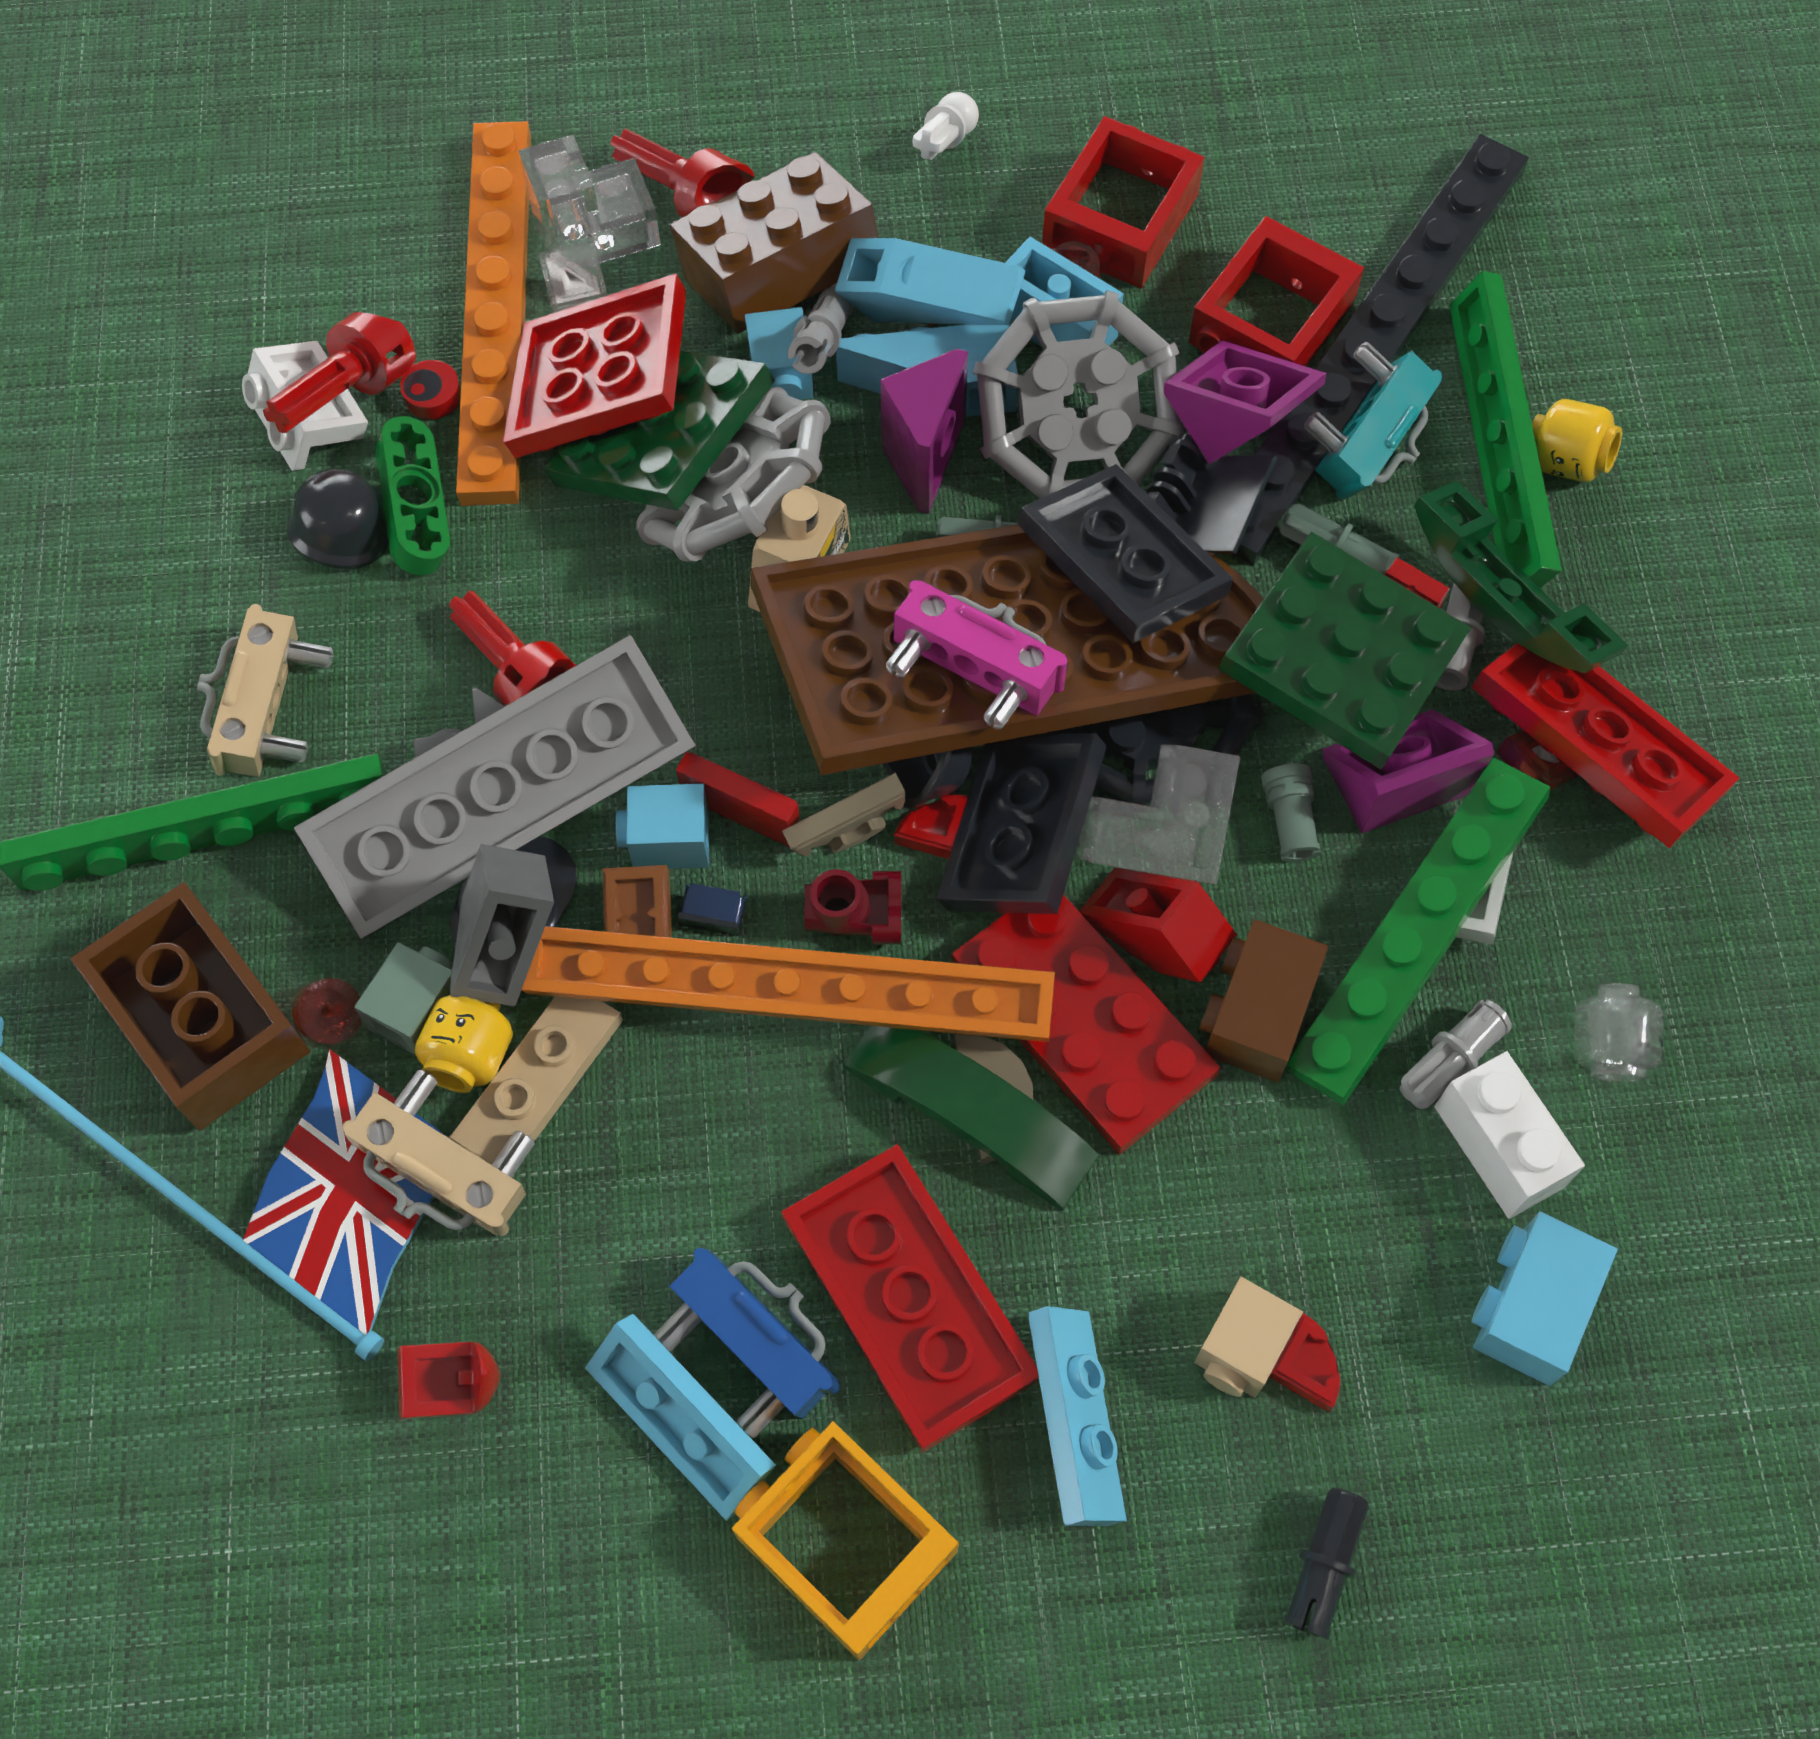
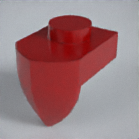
[397,1341,501,1420]

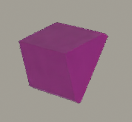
[1164,340,1326,464]
[880,349,968,514]
[1322,710,1494,834]

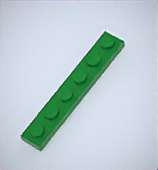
[1449,270,1562,588]
[0,753,387,891]
[1286,757,1550,1106]

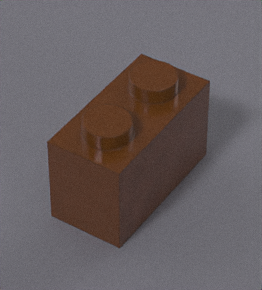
[1199,919,1329,1083]

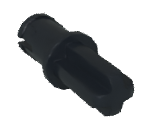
[1283,1488,1369,1640]

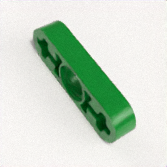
[375,416,450,575]

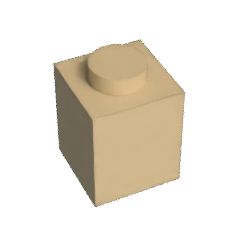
[1194,1277,1303,1398]

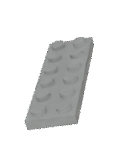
[294,635,696,939]

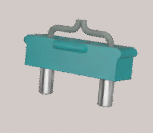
[1304,342,1442,500]

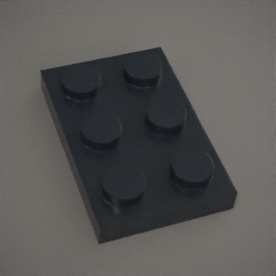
[1018,464,1233,643]
[936,733,1107,914]

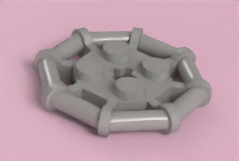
[972,290,1186,499]
[637,387,830,562]

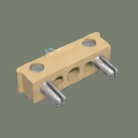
[197,604,333,777]
[342,1070,535,1236]

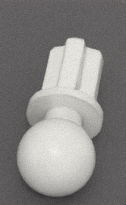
[912,92,979,160]

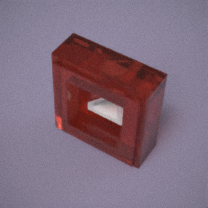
[1497,730,1579,790]

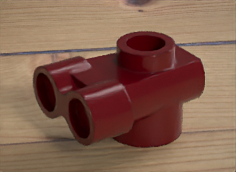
[804,869,901,945]

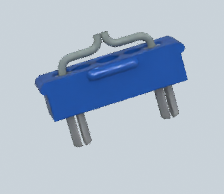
[654,1248,840,1438]

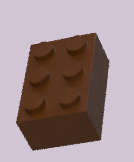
[670,152,879,334]
[70,882,311,1131]

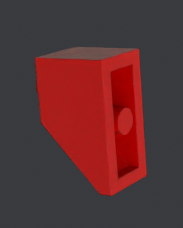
[1079,867,1237,982]

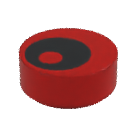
[400,360,461,419]

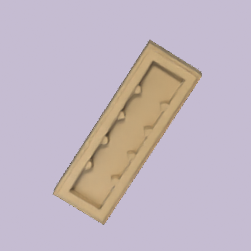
[449,996,623,1165]

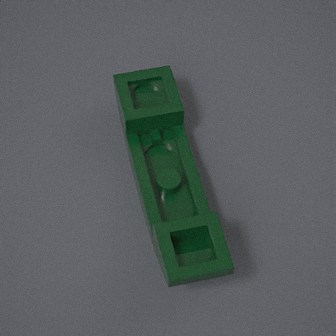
[1414,480,1628,673]
[843,1026,1099,1211]

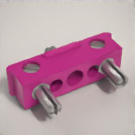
[886,580,1068,729]

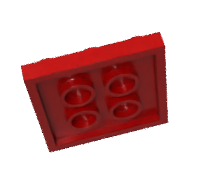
[503,273,687,458]

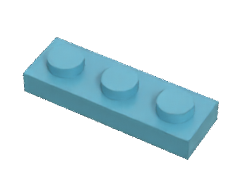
[585,1314,776,1521]

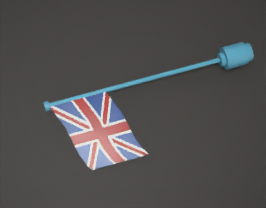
[0,1016,450,1362]

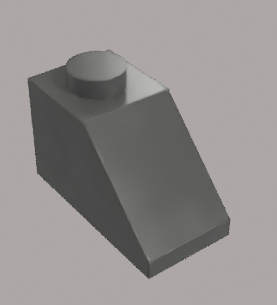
[450,844,554,1006]

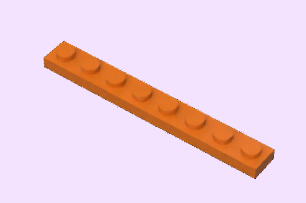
[456,121,531,506]
[521,926,1055,1042]

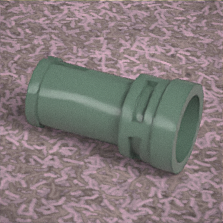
[1261,763,1321,862]

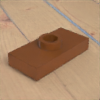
[602,865,672,938]

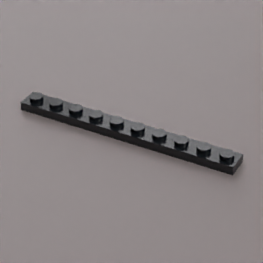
[1233,134,1529,566]

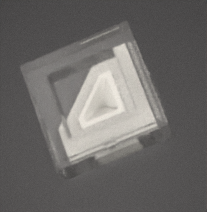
[538,241,607,312]

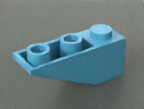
[834,238,1025,325]
[836,324,1018,417]

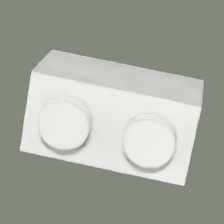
[1434,1051,1585,1219]

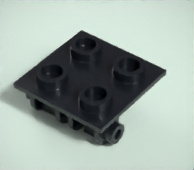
[1147,434,1277,554]

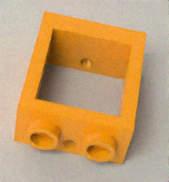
[731,1421,959,1661]

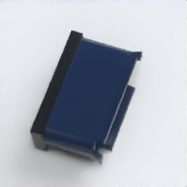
[677,883,747,936]

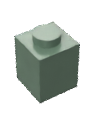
[354,942,453,1055]

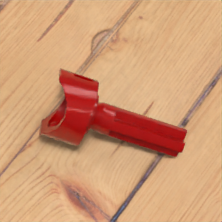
[610,128,755,218]
[263,312,416,433]
[449,590,577,707]

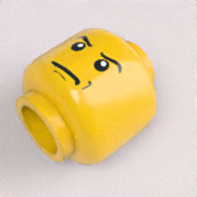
[1532,399,1622,483]
[414,995,513,1093]

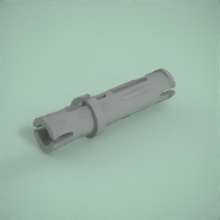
[788,284,854,374]

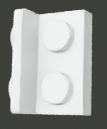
[242,341,368,471]

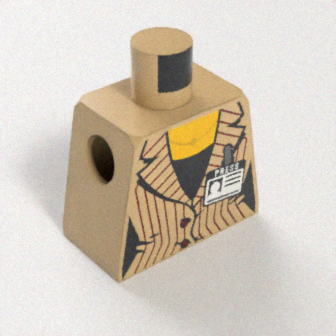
[748,485,850,612]

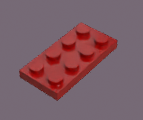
[1471,643,1740,849]
[951,894,1221,1155]
[781,1144,1039,1453]

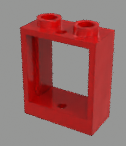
[1042,116,1205,289]
[1188,216,1364,367]

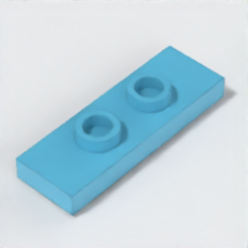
[1028,1306,1127,1526]

